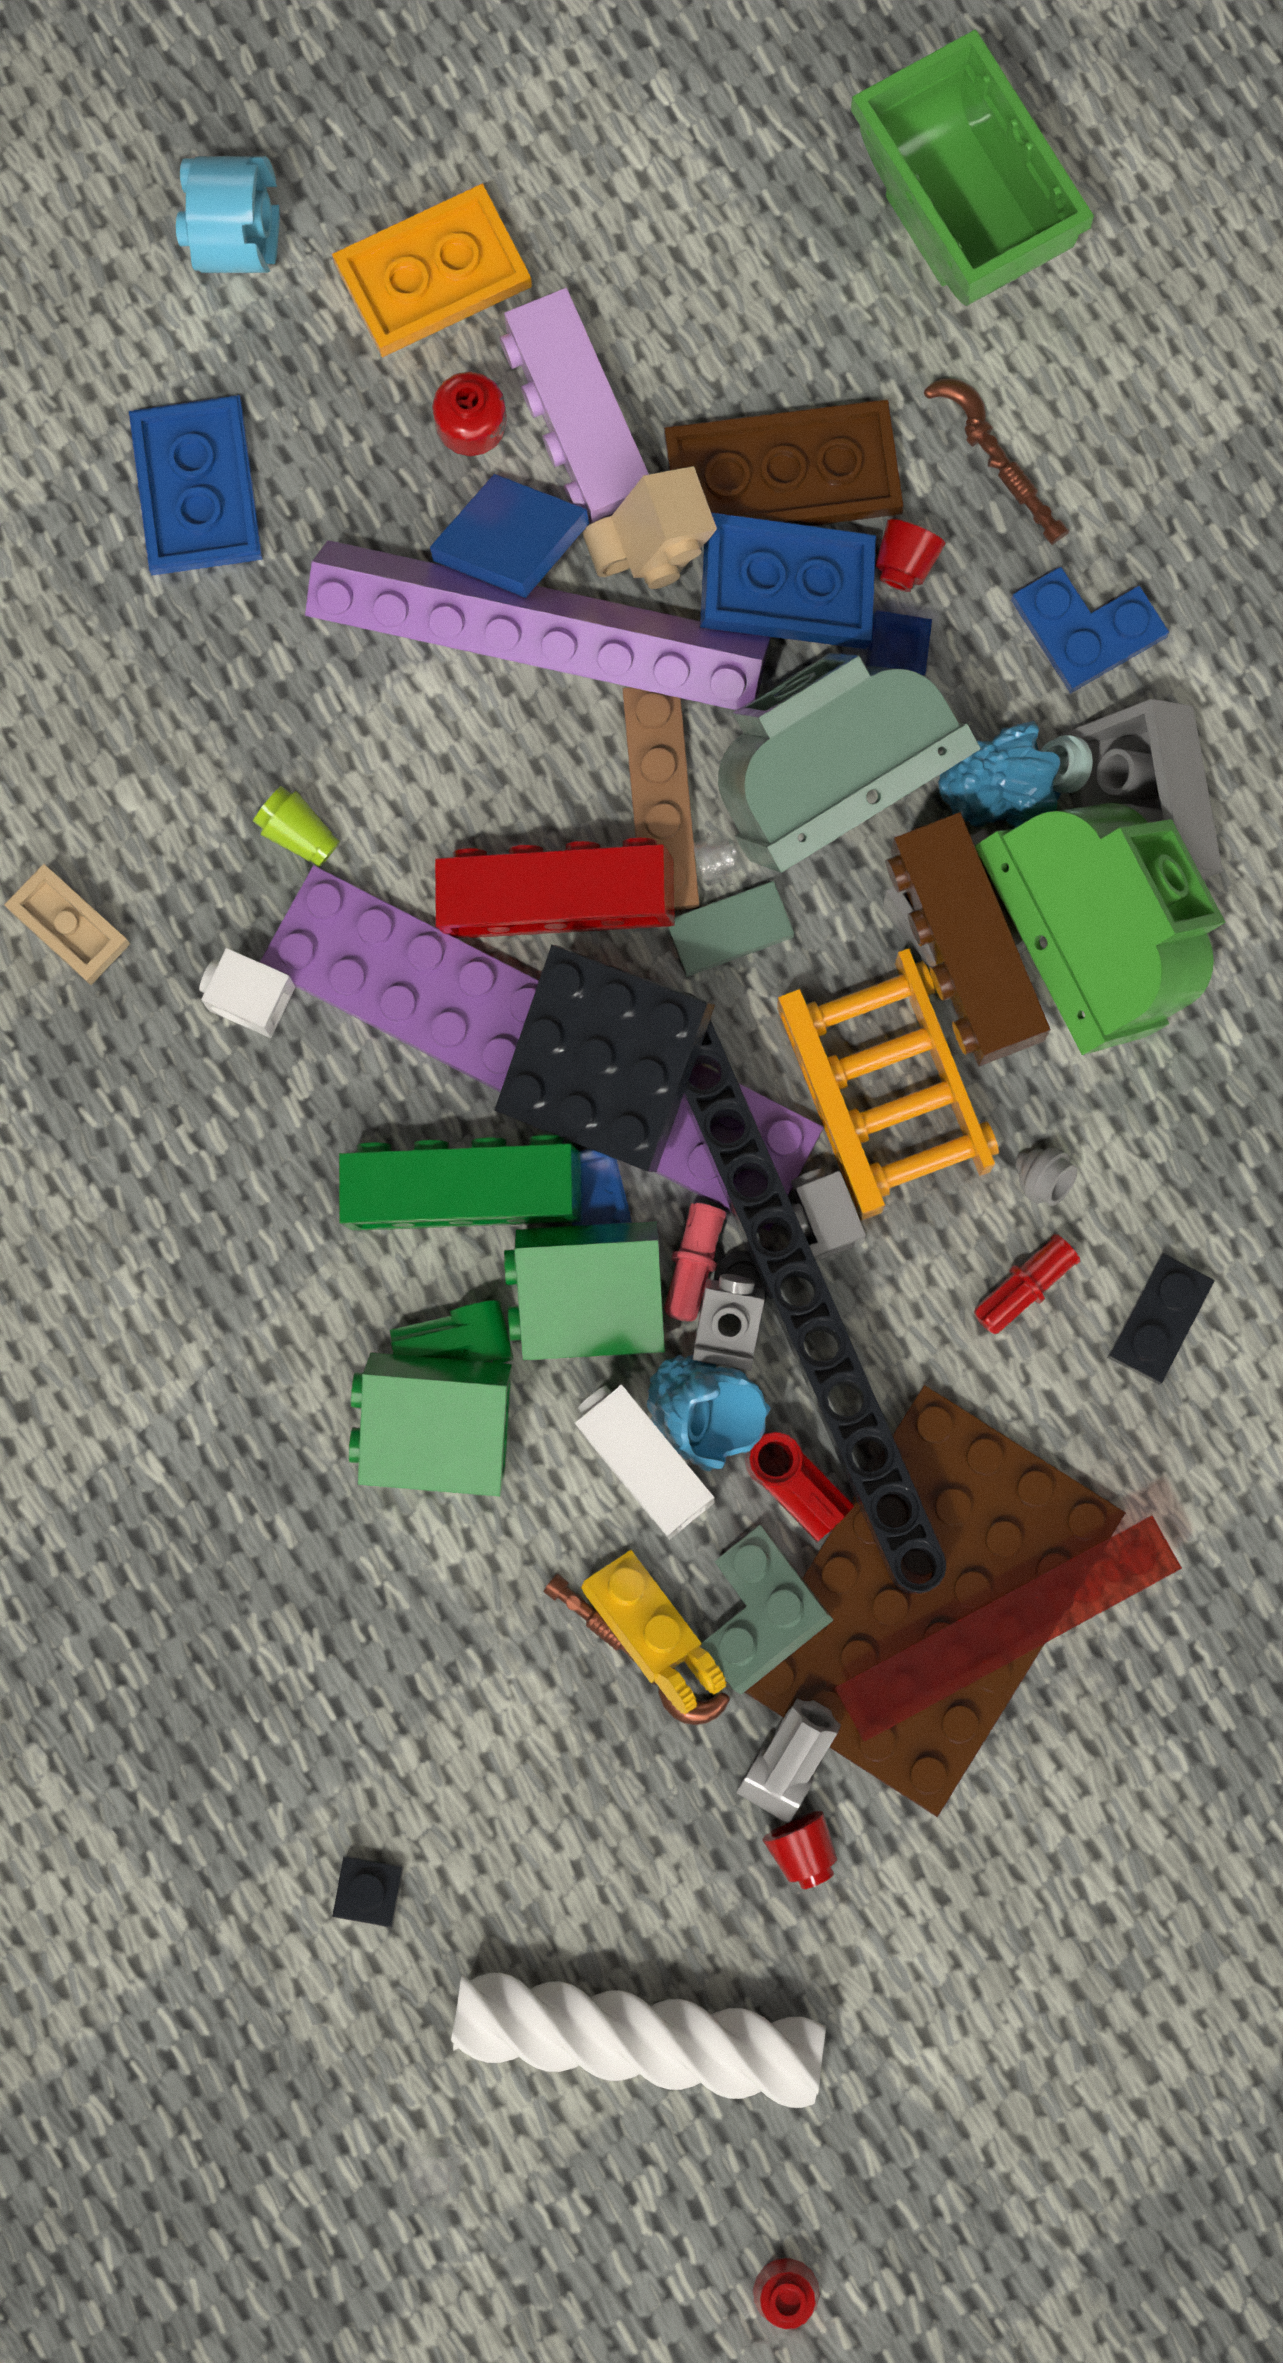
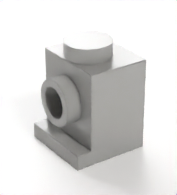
[791,1168,866,1262]
[692,1274,765,1371]

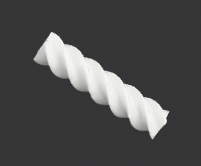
[451,1973,826,2108]

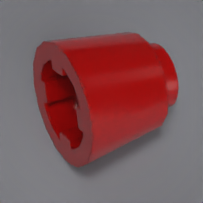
[876,519,946,592]
[762,1811,838,1889]
[753,2258,820,2330]

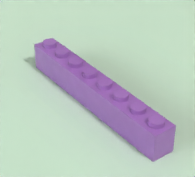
[305,540,770,710]

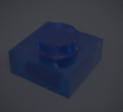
[866,610,932,676]

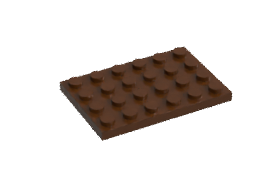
[744,1385,1126,1817]

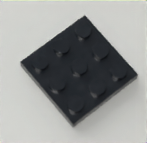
[494,944,715,1172]

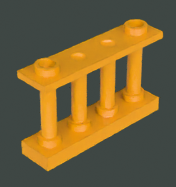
[777,948,999,1221]

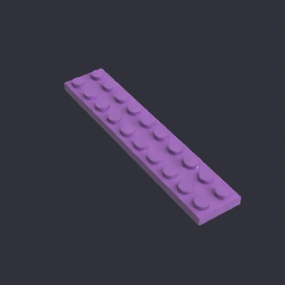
[259,865,824,1232]

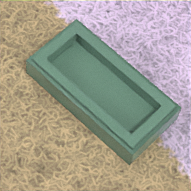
[667,881,794,977]

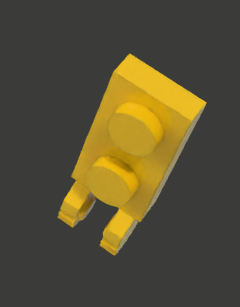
[581,1550,727,1715]

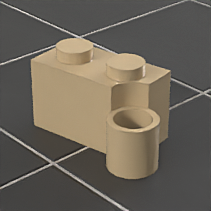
[582,466,717,589]

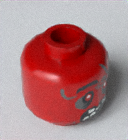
[432,371,508,457]

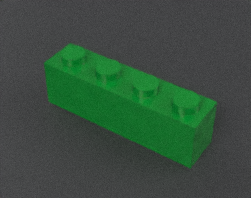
[339,1135,582,1230]

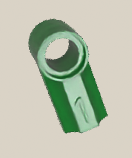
[390,1300,514,1363]

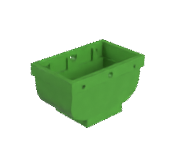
[851,29,1094,306]
[975,803,1226,1055]

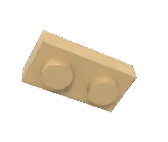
[4,864,130,985]

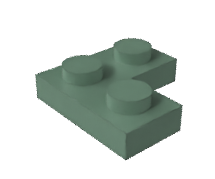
[702,1525,834,1695]

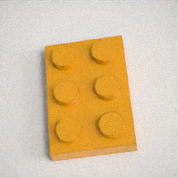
[332,183,532,358]

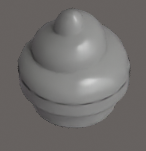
[1016,1147,1077,1206]

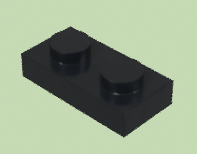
[1107,1253,1215,1385]

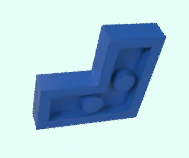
[1011,567,1169,694]

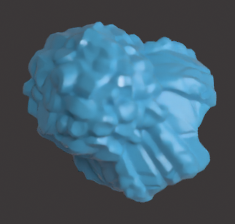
[938,721,1061,828]
[647,1355,771,1471]

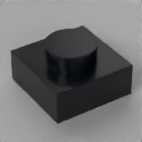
[332,1856,404,1928]

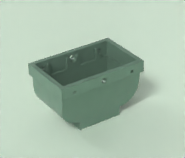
[718,653,981,873]

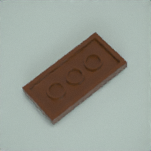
[664,400,904,526]

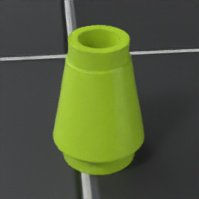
[253,786,341,868]

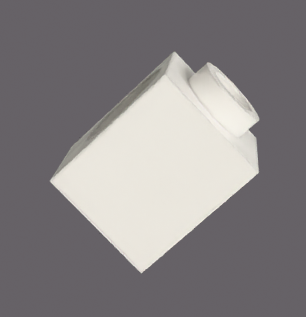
[199,948,295,1038]

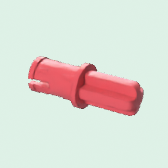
[664,1203,727,1322]

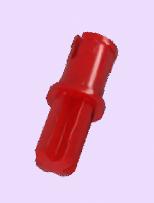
[974,1234,1081,1335]

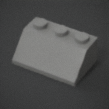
[1061,699,1223,879]

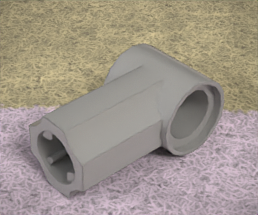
[736,1699,841,1824]

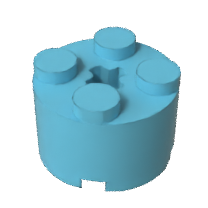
[176,156,280,273]

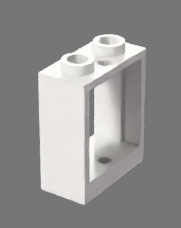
[575,1384,715,1540]

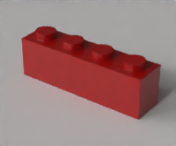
[435,837,675,938]

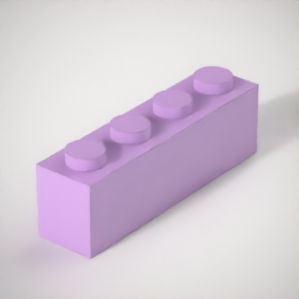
[499,288,649,524]

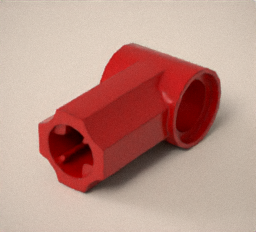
[745,1432,854,1542]

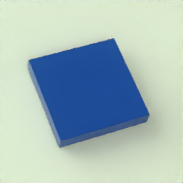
[430,474,589,598]

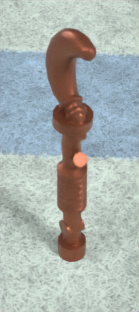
[924,379,1069,545]
[543,1574,730,1725]

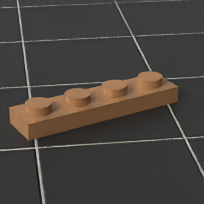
[623,687,699,911]

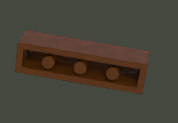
[885,812,1051,1067]

